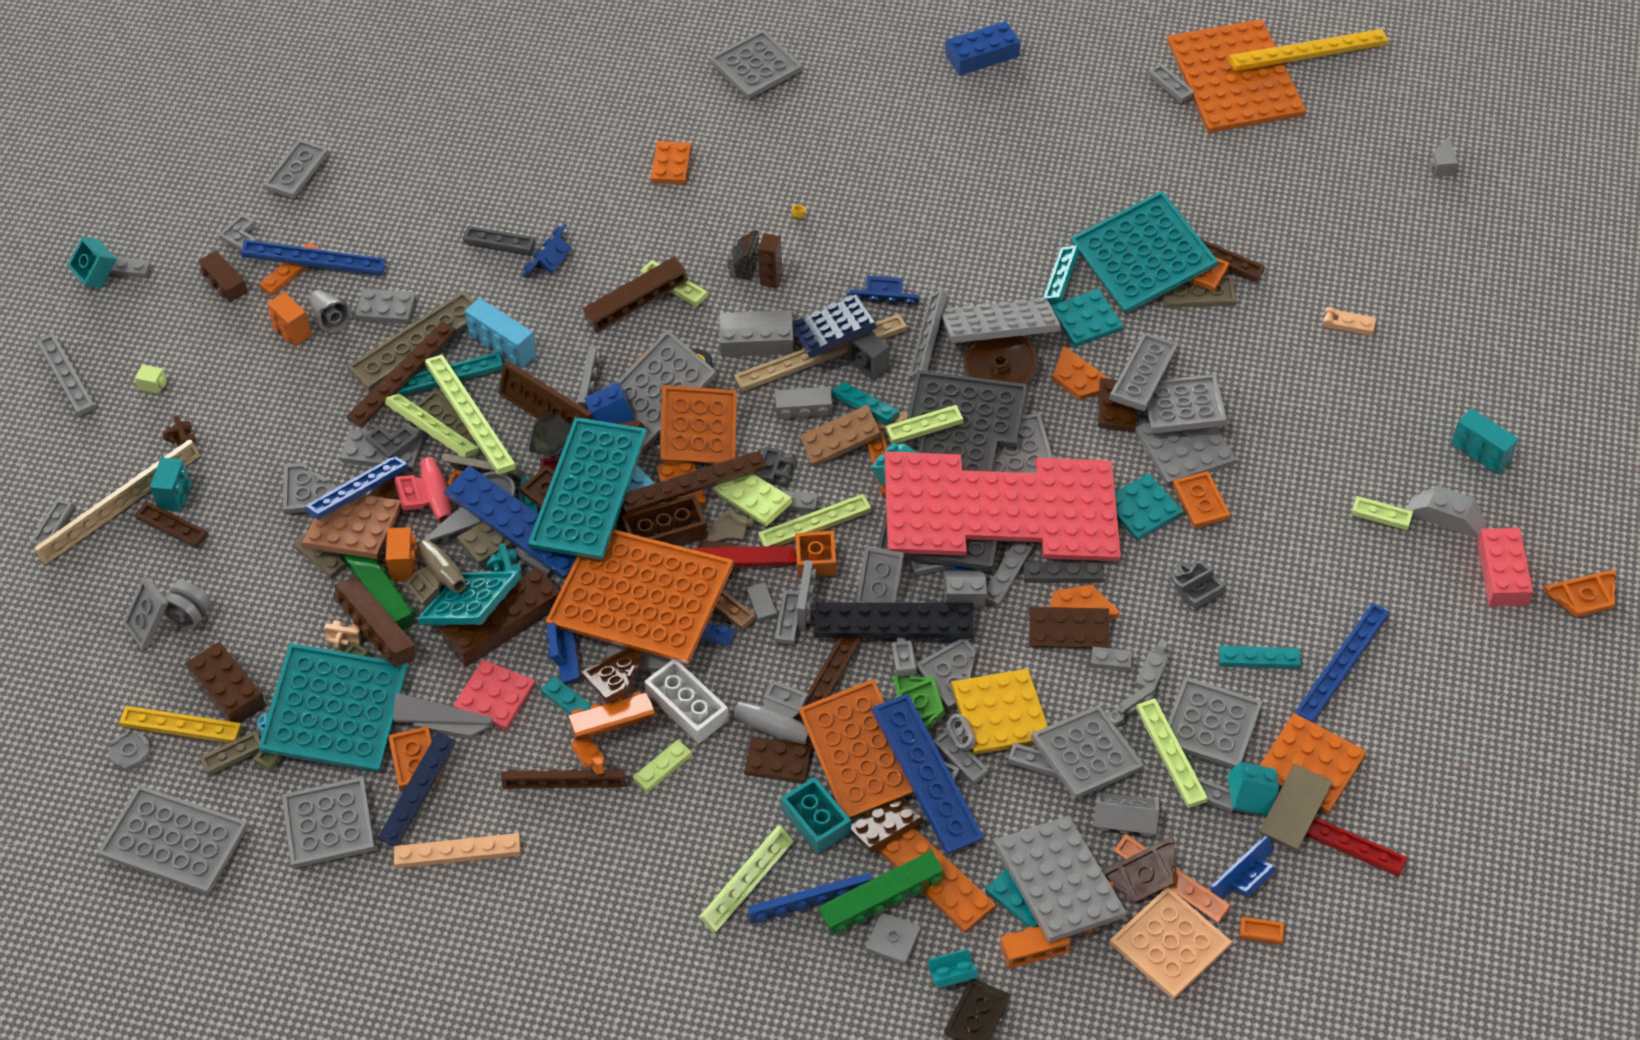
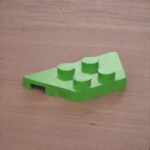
[892,675,946,730]

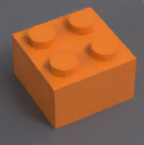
[267,292,312,347]
[386,527,419,582]
[795,531,836,578]

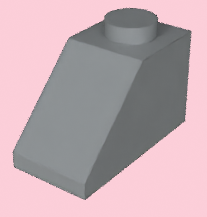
[1429,138,1458,177]

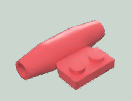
[394,457,452,524]

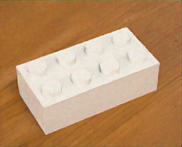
[644,660,729,744]

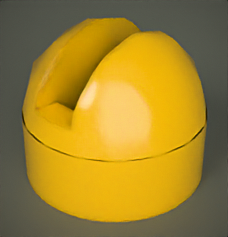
[791,205,806,220]

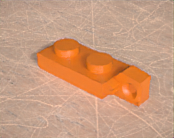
[571,737,605,775]

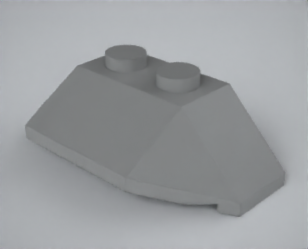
[1407,485,1486,539]

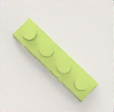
[641,260,708,307]
[886,405,963,444]

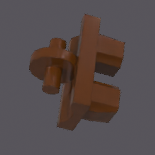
[162,416,196,448]

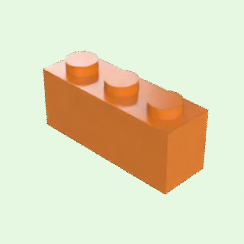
[1000,927,1070,969]

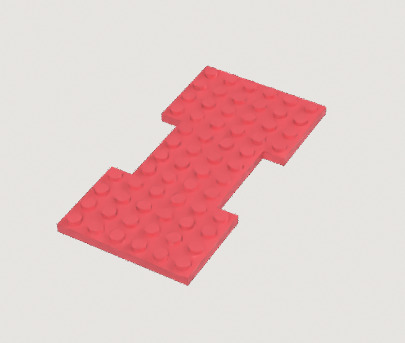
[884,452,1121,561]

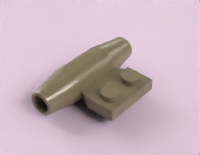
[405,540,466,607]

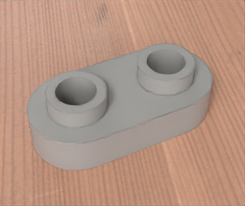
[947,714,976,751]

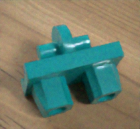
[487,544,521,573]

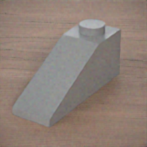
[425,508,481,548]

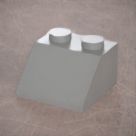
[943,571,987,606]

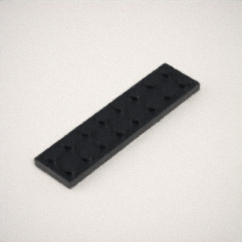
[814,602,973,639]

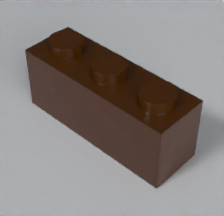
[758,233,783,288]
[198,250,248,303]

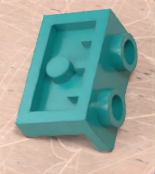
[927,949,979,989]

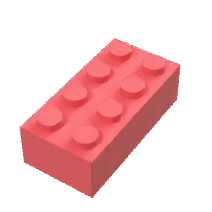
[1477,528,1533,606]

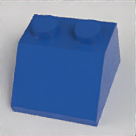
[584,382,636,424]

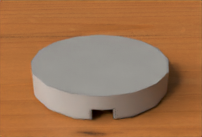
[109,732,150,770]

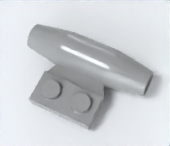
[734,680,811,745]

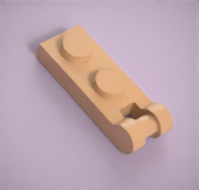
[1322,307,1376,336]

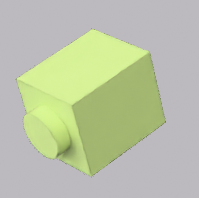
[135,364,167,394]

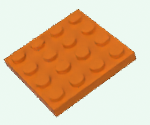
[660,385,737,464]
[1259,713,1367,815]

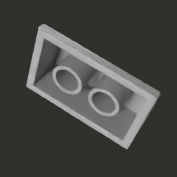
[1093,792,1159,836]

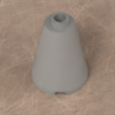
[309,289,352,333]

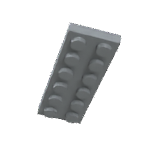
[1109,332,1178,411]

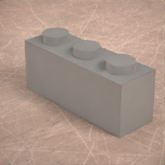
[775,387,832,419]

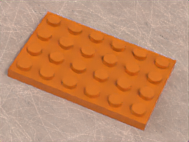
[798,679,914,819]

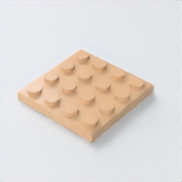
[1109,887,1232,1000]

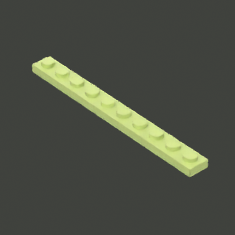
[425,355,515,475]

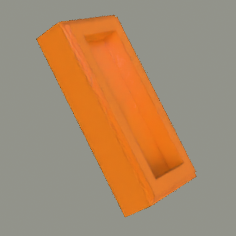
[1239,917,1285,945]

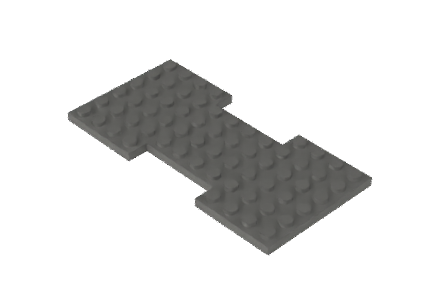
[877,370,1028,571]

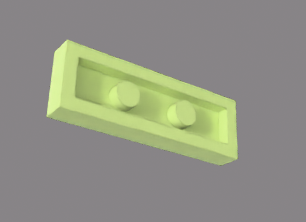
[1351,496,1413,531]
[633,740,692,793]

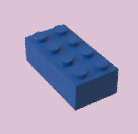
[945,21,1021,76]

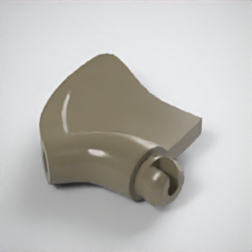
[707,508,755,542]

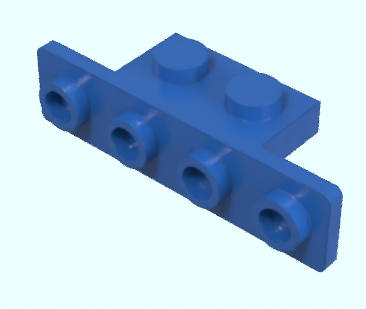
[522,224,572,278]
[847,276,919,304]
[546,622,581,684]
[1210,835,1276,899]

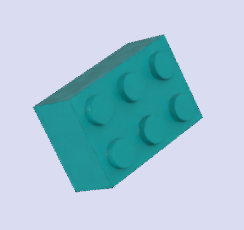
[1451,408,1519,475]
[781,777,851,854]

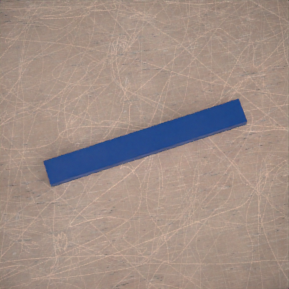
[241,239,386,276]
[1294,602,1390,723]

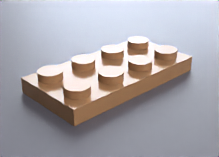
[800,404,882,467]

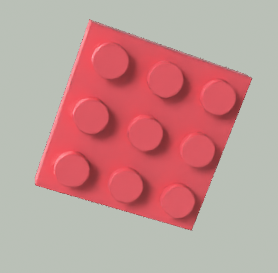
[453,659,536,731]

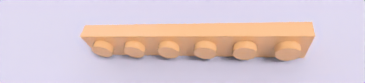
[394,833,521,868]

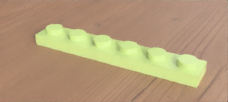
[385,394,479,457]
[758,494,871,546]
[1136,699,1208,808]
[699,826,794,932]

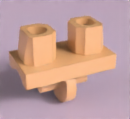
[324,620,361,650]

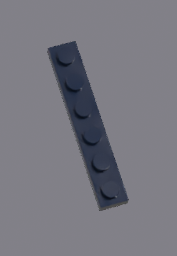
[378,732,456,847]

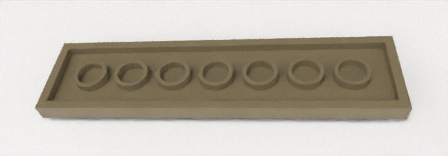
[347,291,475,391]

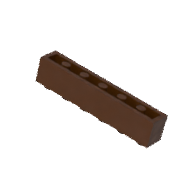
[582,256,688,333]
[333,577,415,668]

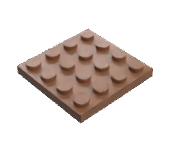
[303,489,402,559]

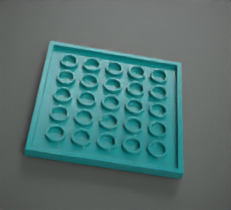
[1070,191,1218,314]
[258,643,408,773]

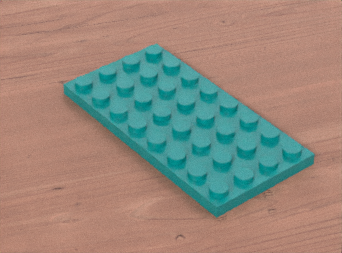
[528,417,648,560]

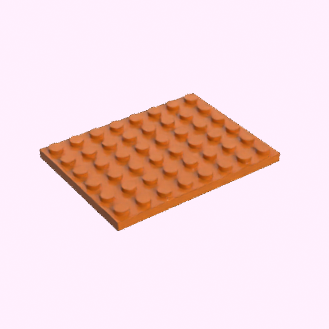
[1167,19,1306,133]
[545,530,734,664]

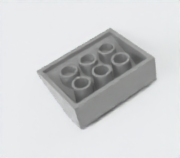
[719,310,794,357]

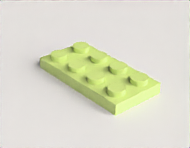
[713,474,793,527]

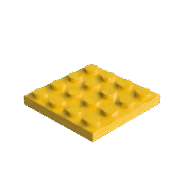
[951,669,1048,755]

